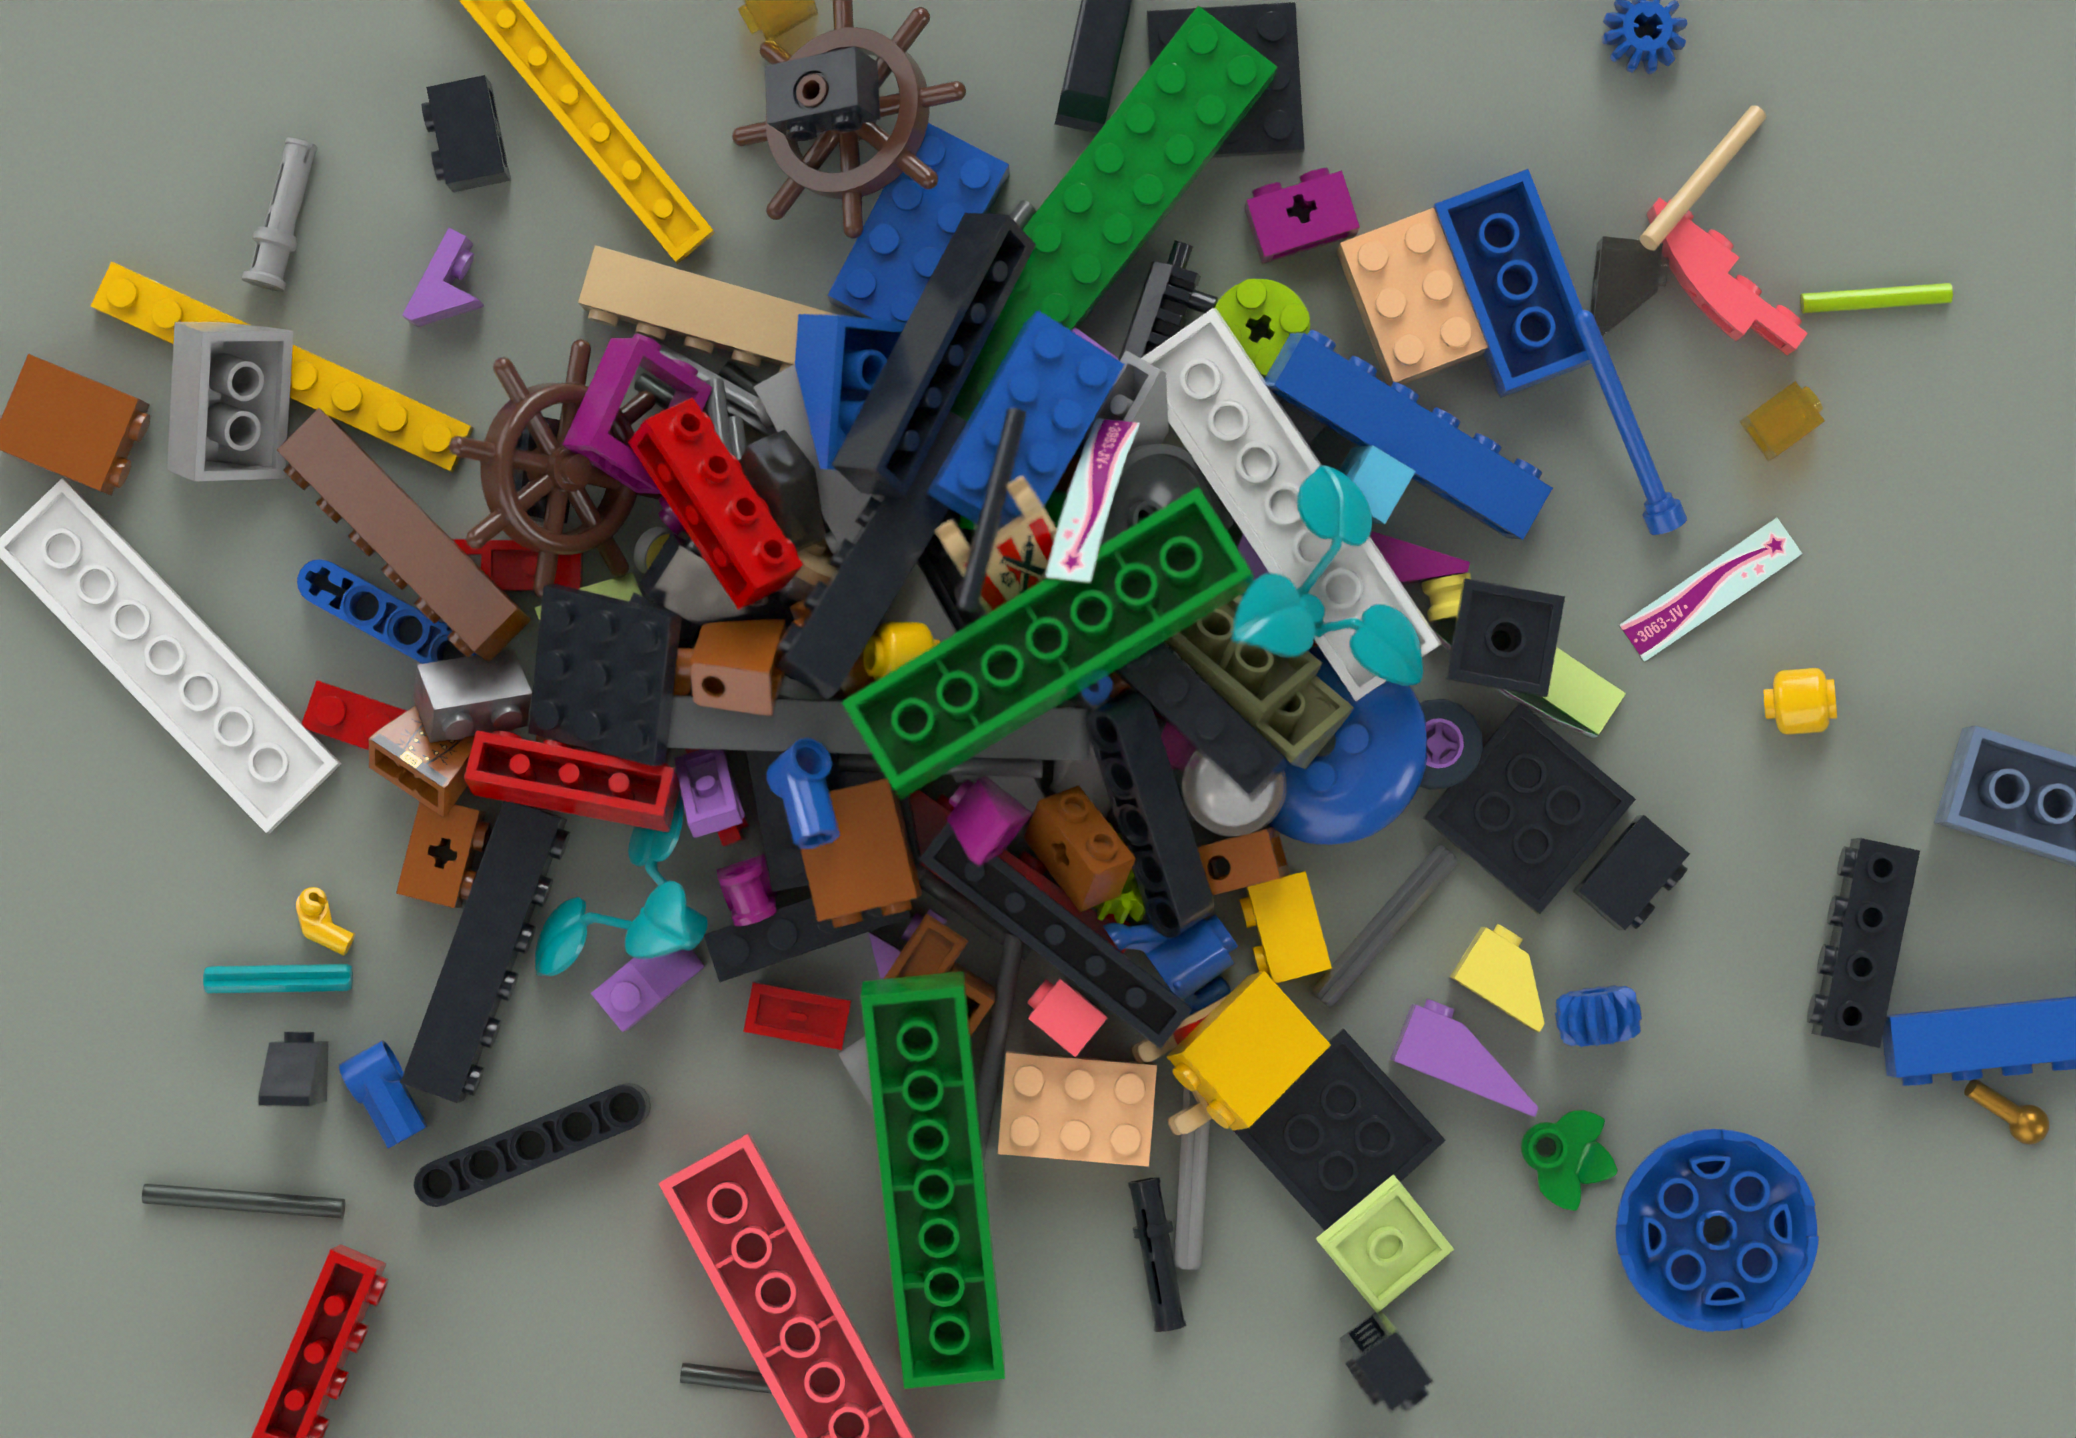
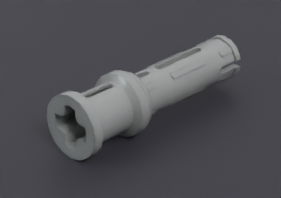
[241,138,317,292]

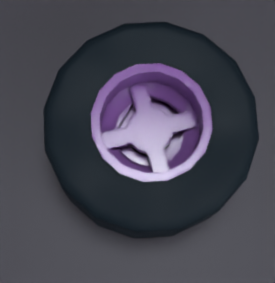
[1419,699,1483,790]

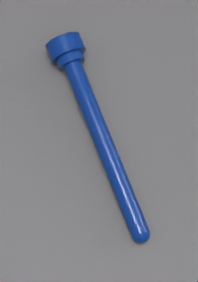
[1574,310,1687,535]

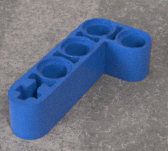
[297,559,478,664]

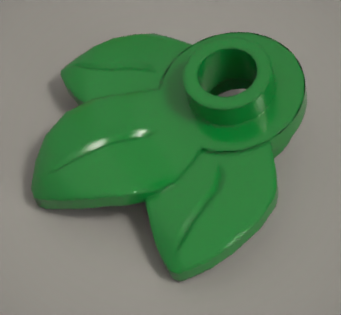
[1521,1110,1618,1211]

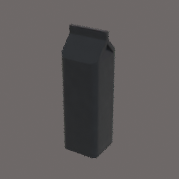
[1054,0,1132,134]

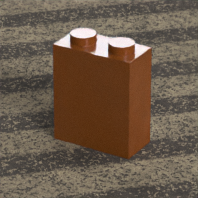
[0,354,150,496]
[801,778,922,928]

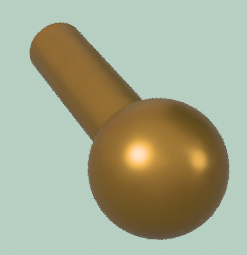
[1964,1079,2050,1145]

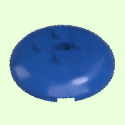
[1237,646,1428,845]
[1615,1129,1819,1332]

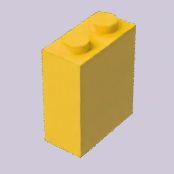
[1166,971,1331,1130]

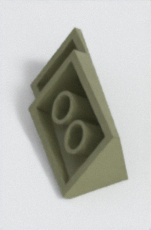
[1164,595,1354,769]

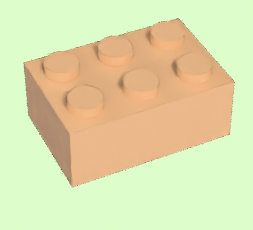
[1336,208,1488,387]
[998,1051,1157,1166]

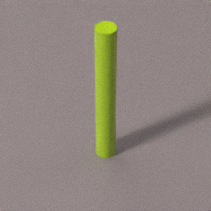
[1800,283,1953,313]

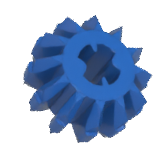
[1602,0,1687,74]
[1555,985,1642,1047]

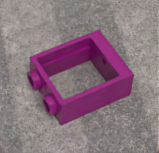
[562,334,713,494]

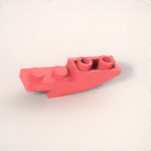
[1646,197,1808,356]

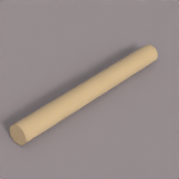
[1640,105,1766,250]

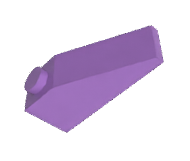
[1390,999,1538,1117]

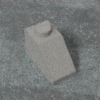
[1081,350,1168,451]

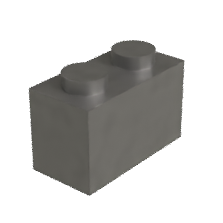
[413,649,532,743]

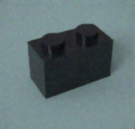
[421,75,511,193]
[1573,815,1690,931]

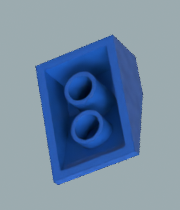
[795,314,906,470]

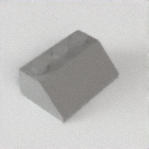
[167,322,293,481]

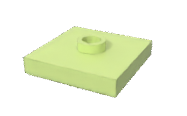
[1316,1175,1454,1313]

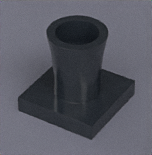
[1446,578,1565,697]

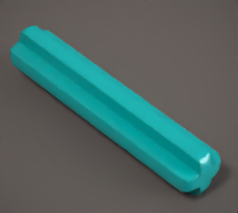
[203,964,353,994]

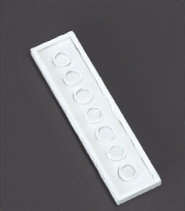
[1141,308,1442,701]
[0,478,341,833]

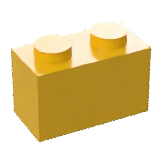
[1239,871,1332,983]

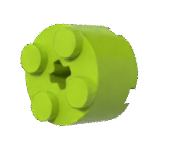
[1215,278,1310,378]

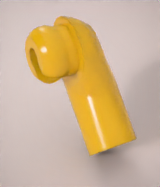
[296,887,355,956]

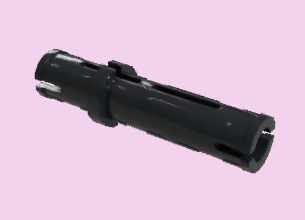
[1128,1177,1187,1332]

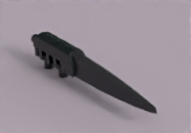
[1118,240,1218,361]

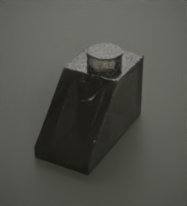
[1590,236,1669,337]
[739,430,825,552]

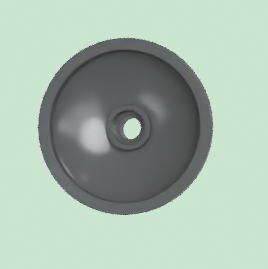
[1099,444,1221,547]

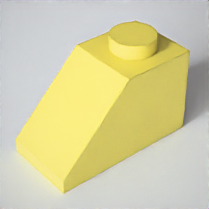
[1450,924,1545,1032]

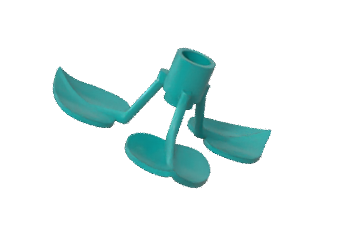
[1232,465,1423,686]
[535,789,708,977]

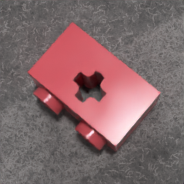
[1027,977,1108,1057]

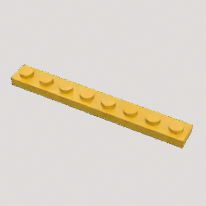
[458,0,715,264]
[91,261,474,473]

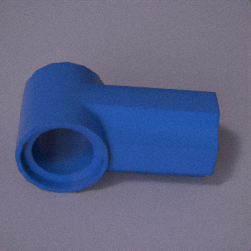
[767,738,840,849]
[338,1040,428,1148]

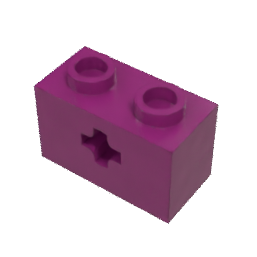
[1244,167,1360,264]

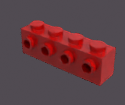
[628,397,804,610]
[464,730,680,832]
[251,1244,389,1438]

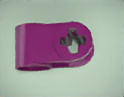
[716,854,778,926]

